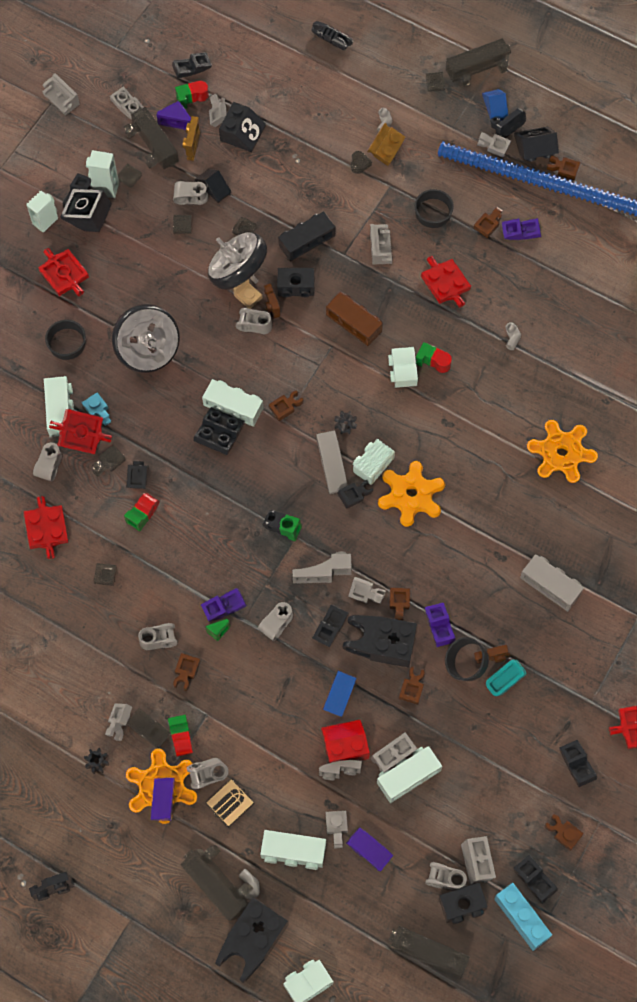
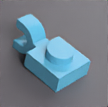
[82,393,111,426]

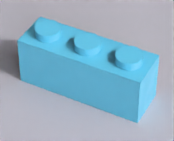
[494,883,552,951]

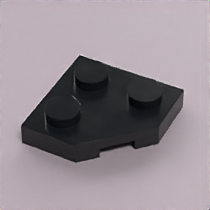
[29,872,75,901]

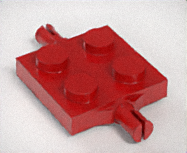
[38,248,89,296]
[421,256,471,308]
[49,409,112,454]
[23,496,68,559]
[609,706,637,749]

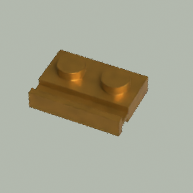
[183,116,200,161]
[367,123,406,166]

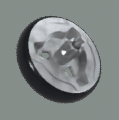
[208,232,267,290]
[112,304,180,373]

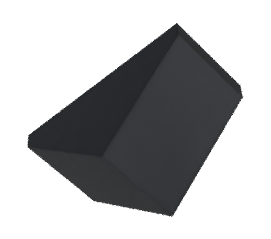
[195,169,231,203]

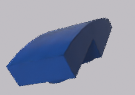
[323,671,356,717]

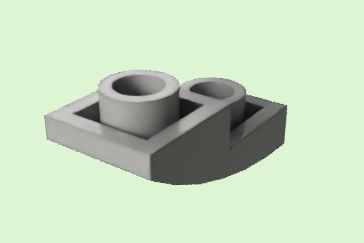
[110,86,146,120]
[319,760,362,780]

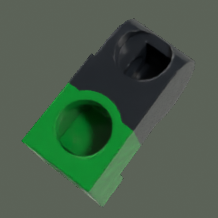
[262,510,302,541]

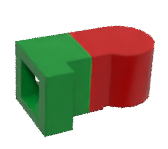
[175,81,209,109]
[415,342,452,373]
[124,493,159,532]
[168,714,193,757]

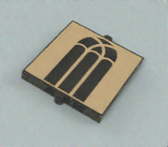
[205,779,255,828]

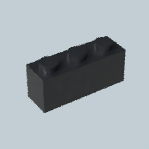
[278,211,336,262]

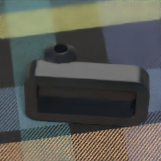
[490,108,526,138]

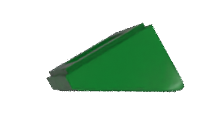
[205,619,230,641]

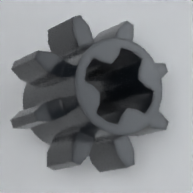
[334,411,357,434]
[84,748,109,774]

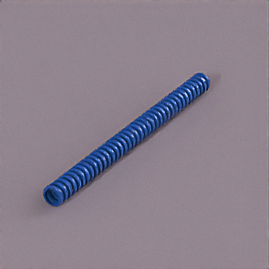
[438,141,637,217]

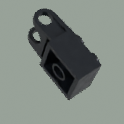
[342,615,417,668]
[215,898,289,983]

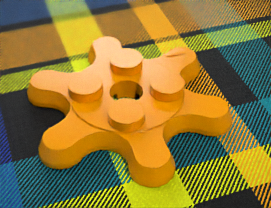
[527,420,598,483]
[378,461,445,527]
[126,749,197,824]

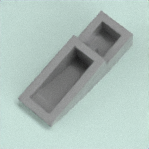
[316,430,347,494]

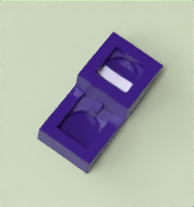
[502,218,541,240]
[201,588,247,622]
[425,603,455,647]
[346,827,394,872]

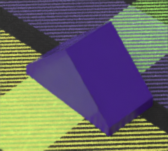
[156,101,191,130]

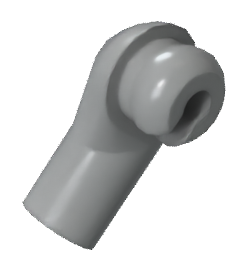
[377,108,393,132]
[505,322,521,350]
[239,869,260,901]

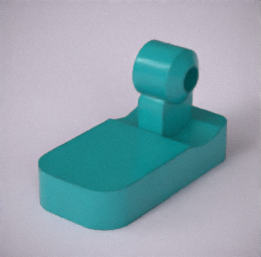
[486,660,526,696]

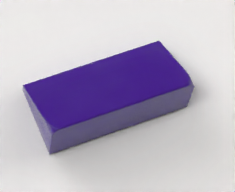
[151,778,175,821]

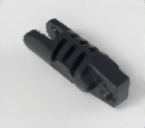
[311,21,354,50]

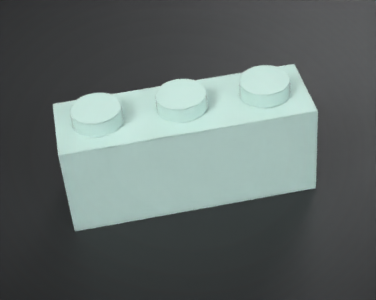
[86,150,119,198]
[44,376,74,437]
[202,379,263,427]
[377,746,442,803]
[260,830,326,870]

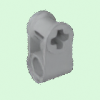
[173,181,208,205]
[236,308,272,334]
[33,442,62,481]
[258,602,293,641]
[139,623,178,650]
[187,758,228,789]
[425,862,467,891]

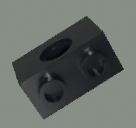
[277,268,314,298]
[439,883,488,924]

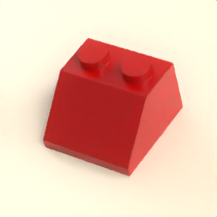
[321,720,370,763]

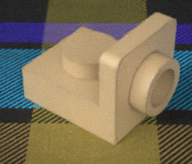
[234,279,263,309]

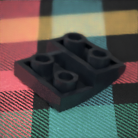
[193,407,245,455]

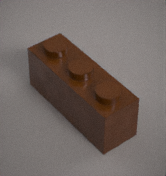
[326,292,383,346]

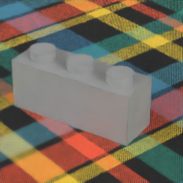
[520,554,584,612]

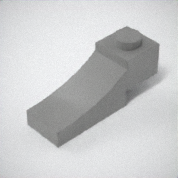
[293,551,351,583]

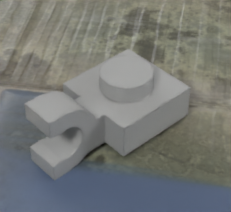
[209,94,227,127]
[477,132,511,158]
[348,577,386,604]
[105,703,132,741]
[326,811,348,849]

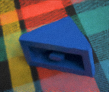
[482,89,508,121]

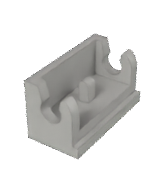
[42,73,80,115]
[370,224,392,265]
[370,732,417,772]
[461,836,496,885]

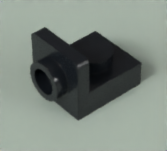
[126,461,149,489]

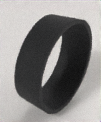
[414,189,454,228]
[45,320,86,360]
[445,637,489,681]

